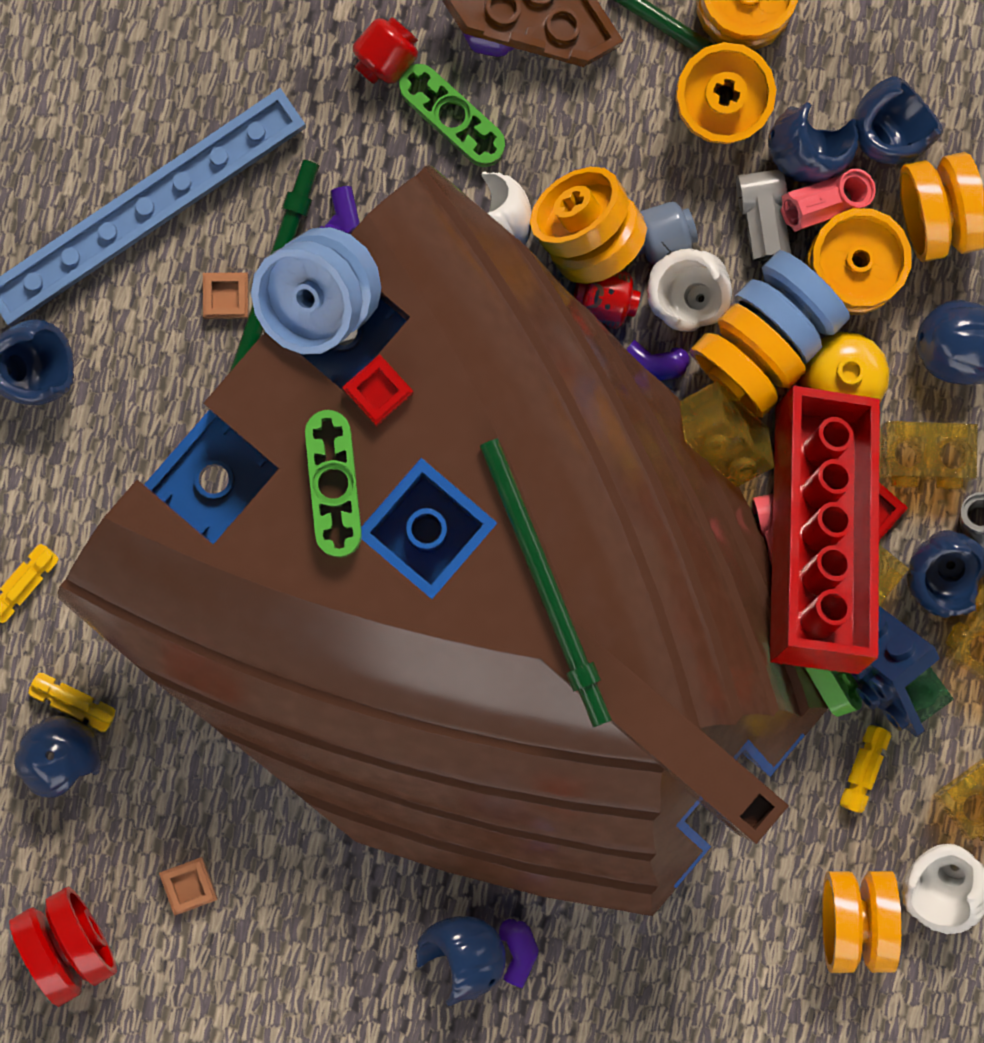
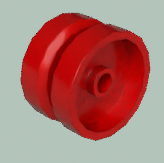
[9,886,117,1007]

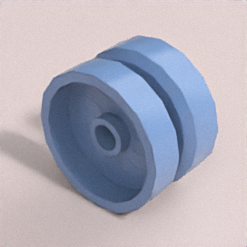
[251,227,382,354]
[734,250,850,364]

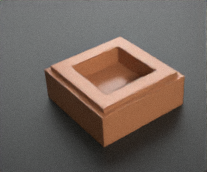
[203,273,249,319]
[159,856,218,916]

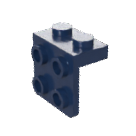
[850,606,940,737]

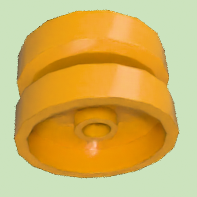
[697,0,798,51]
[675,42,777,145]
[899,152,984,262]
[530,166,647,284]
[805,208,911,315]
[690,303,806,418]
[822,871,901,973]

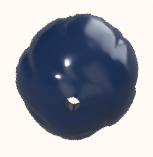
[853,76,943,164]
[768,102,859,184]
[916,300,984,385]
[0,319,74,405]
[907,530,984,618]
[14,716,102,798]
[415,916,506,1006]

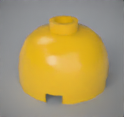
[799,332,889,403]

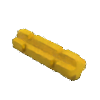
[0,544,59,624]
[28,673,116,732]
[840,725,891,813]

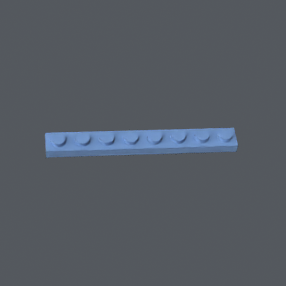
[0,88,306,327]

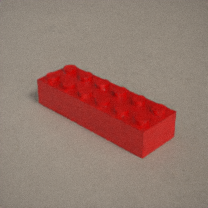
[770,386,880,674]

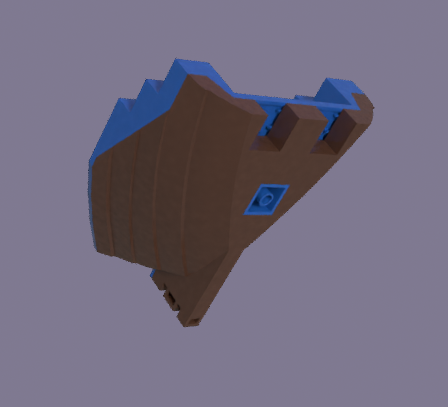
[58,165,828,916]

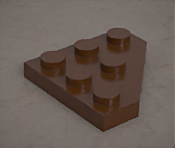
[442,0,624,68]

